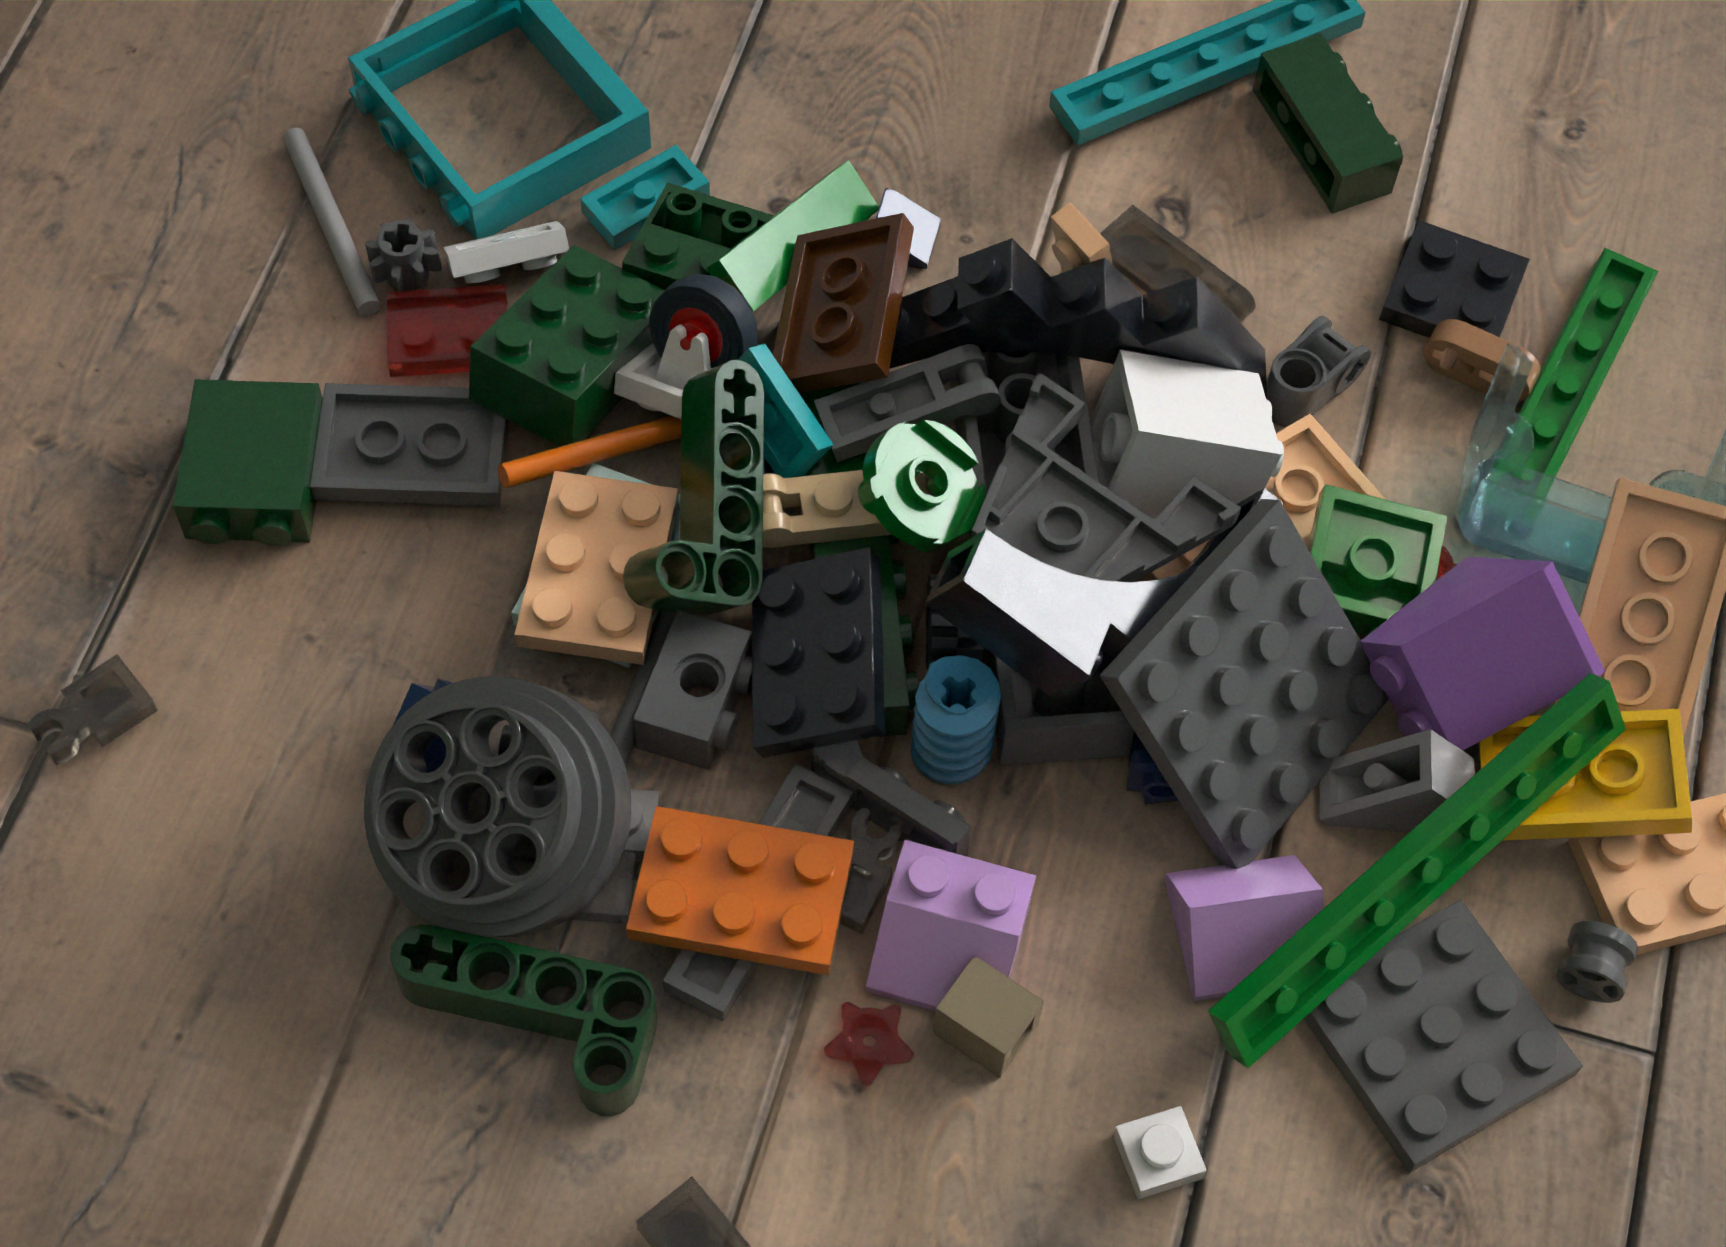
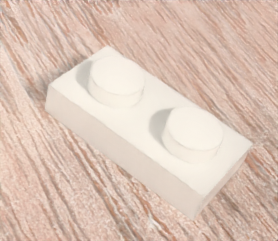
[443,221,569,284]

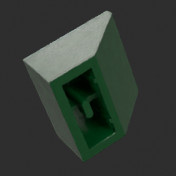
[622,182,774,290]

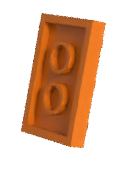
[626,806,854,976]

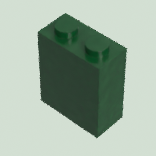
[173,379,323,546]

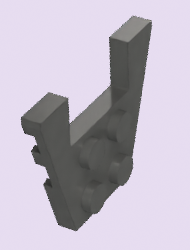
[971,373,1241,582]

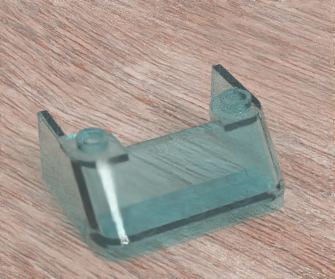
[1456,343,1726,584]

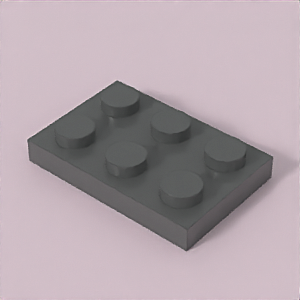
[310,383,509,506]

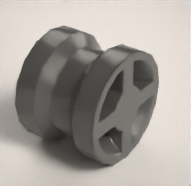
[1556,921,1638,1003]

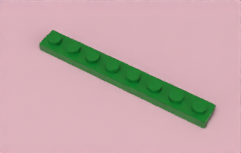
[1208,673,1626,1069]

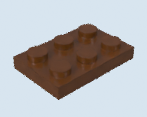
[773,213,914,393]

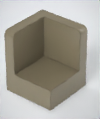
[933,958,1044,1078]

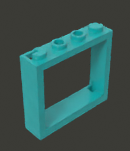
[348,0,651,240]

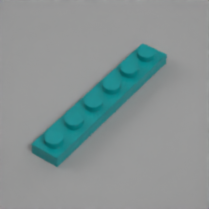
[1049,0,1366,146]

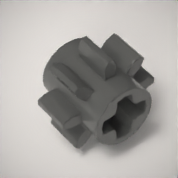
[365,218,442,294]

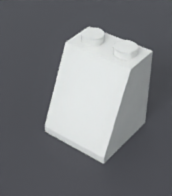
[1090,350,1284,519]

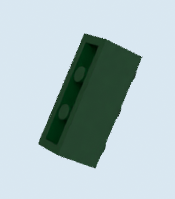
[1252,33,1403,214]

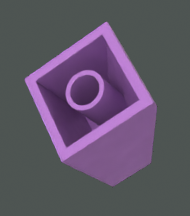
[1360,556,1605,751]

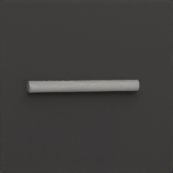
[283,128,381,316]

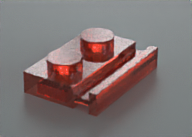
[386,284,508,377]

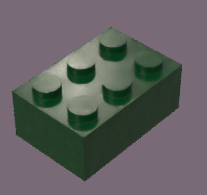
[469,245,665,447]

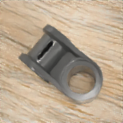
[1267,315,1372,427]

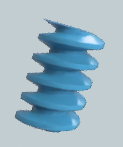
[911,655,1001,785]

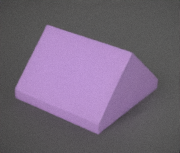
[1165,855,1324,1002]

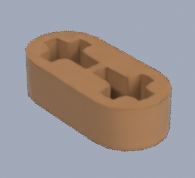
[1423,319,1541,403]

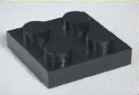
[1379,220,1530,338]

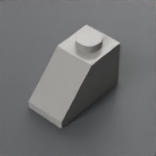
[1319,729,1475,832]

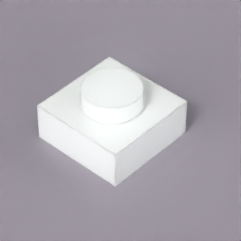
[1113,1106,1207,1200]

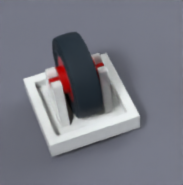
[614,274,758,419]

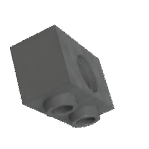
[633,610,752,770]

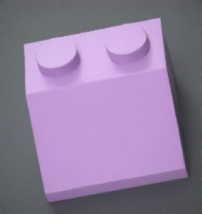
[865,840,1036,1011]

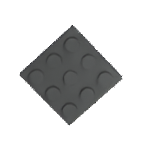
[1304,899,1583,1173]

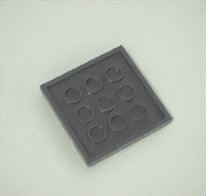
[1100,499,1389,869]

